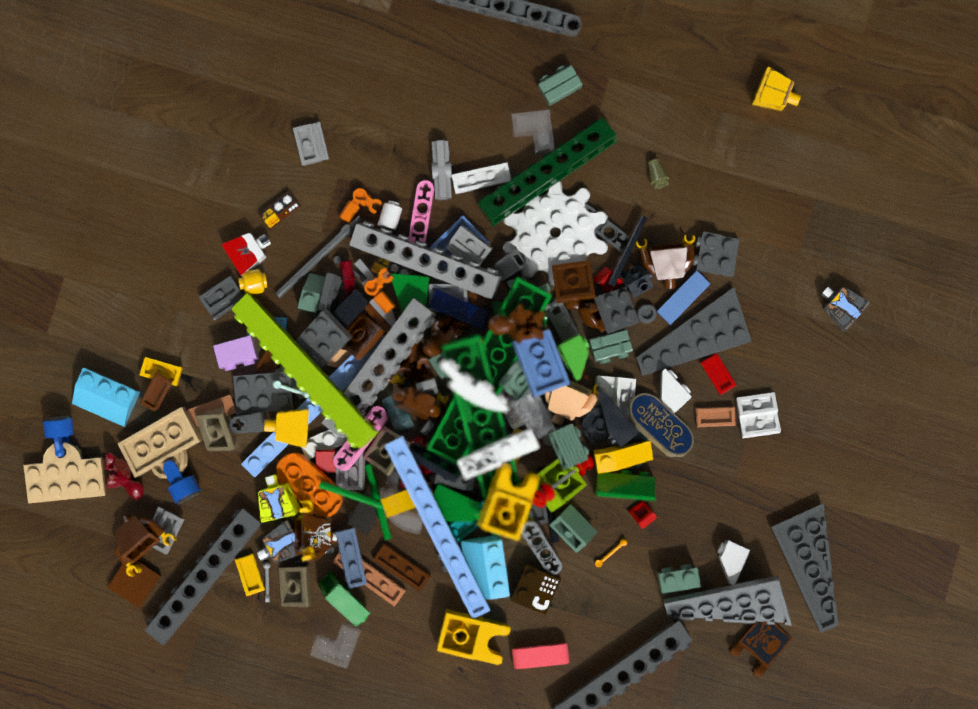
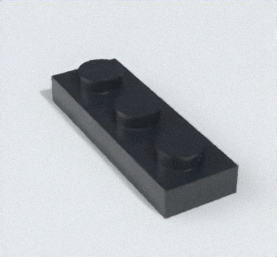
[409,442,463,483]

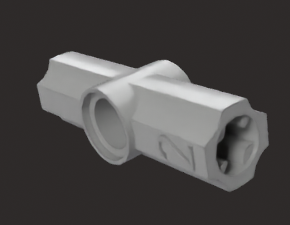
[432,140,452,200]

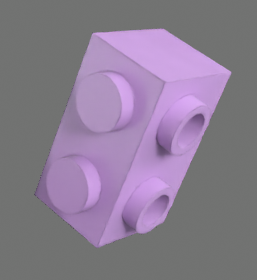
[213,335,259,371]

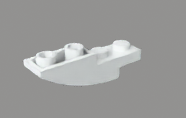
[439,358,509,412]
[458,428,539,479]

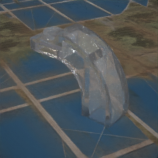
[381,470,423,534]

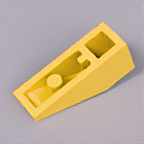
[593,440,653,474]

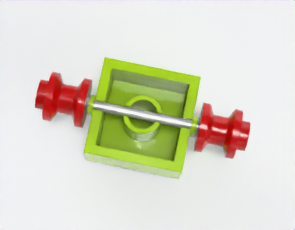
[531,455,594,512]

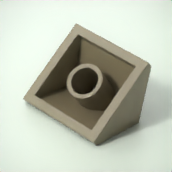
[195,406,236,451]
[363,426,411,476]
[279,565,311,607]

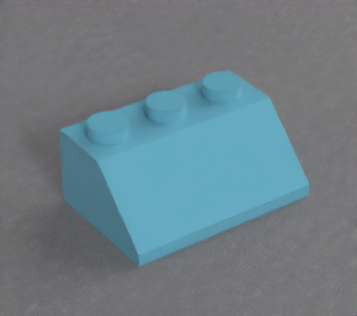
[72,368,140,427]
[461,534,510,599]

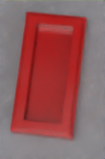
[700,353,736,395]

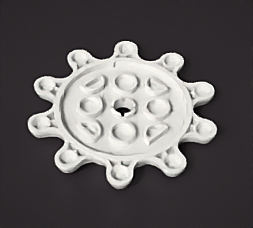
[503,181,608,287]

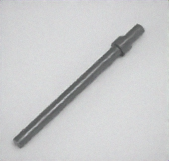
[275,215,364,298]

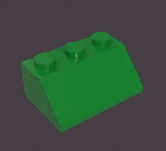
[594,470,656,501]

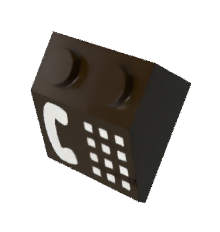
[511,564,561,615]

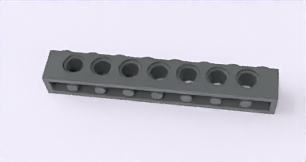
[145,508,263,645]
[551,619,692,709]

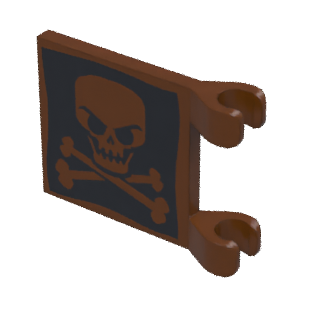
[729,621,792,678]

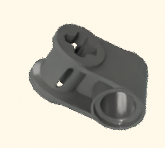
[230,412,267,433]

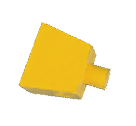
[264,409,309,447]

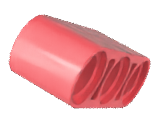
[512,643,570,669]

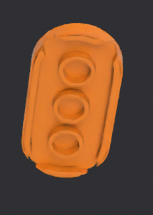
[276,453,342,517]

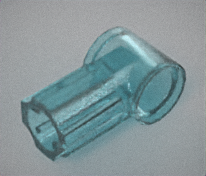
[382,395,415,434]

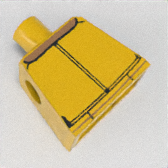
[752,67,801,110]

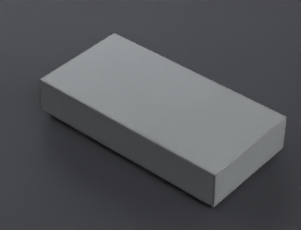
[416,379,439,396]

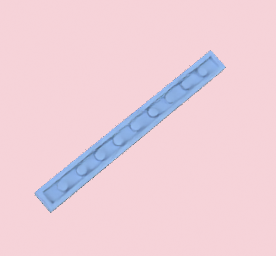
[241,335,385,477]
[385,436,490,619]

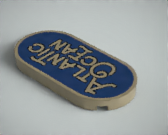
[628,393,694,457]

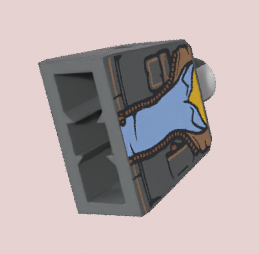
[821,286,870,332]
[256,520,298,563]

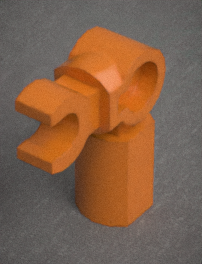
[339,188,382,223]
[364,268,396,314]

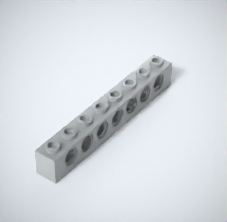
[349,221,503,299]
[322,298,436,438]

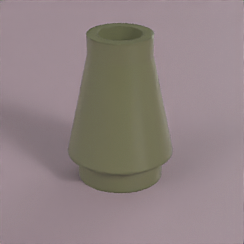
[648,159,669,189]

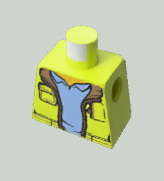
[258,474,300,523]

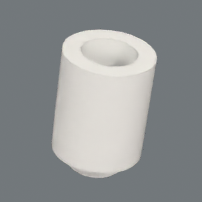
[378,201,402,231]

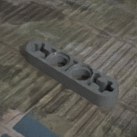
[585,202,630,253]
[521,516,562,575]

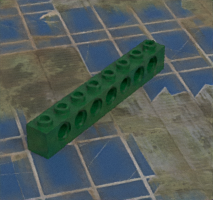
[478,118,617,227]

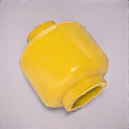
[238,269,267,295]

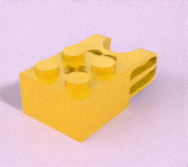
[477,462,539,540]
[437,609,511,665]

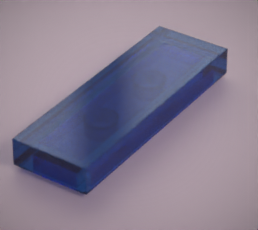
[429,289,489,329]

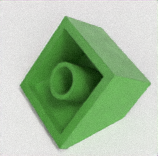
[555,334,589,381]

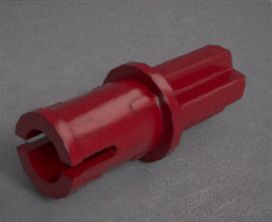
[340,260,356,298]

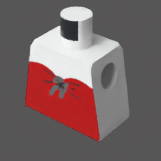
[222,233,271,276]

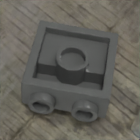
[693,232,740,277]

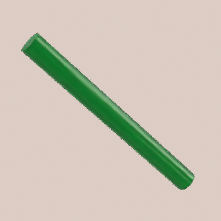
[365,464,392,540]
[319,481,384,510]

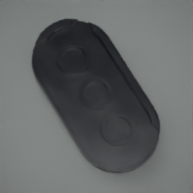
[581,405,644,471]

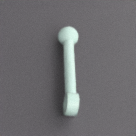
[273,381,310,398]

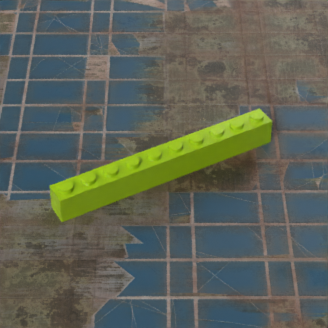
[231,293,379,448]

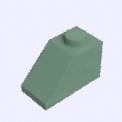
[298,273,326,315]

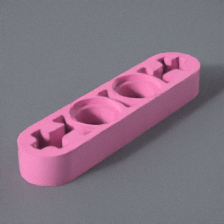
[408,180,434,253]
[333,406,388,471]

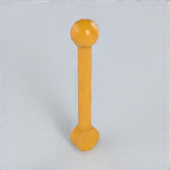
[595,539,627,567]

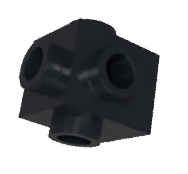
[620,264,653,298]

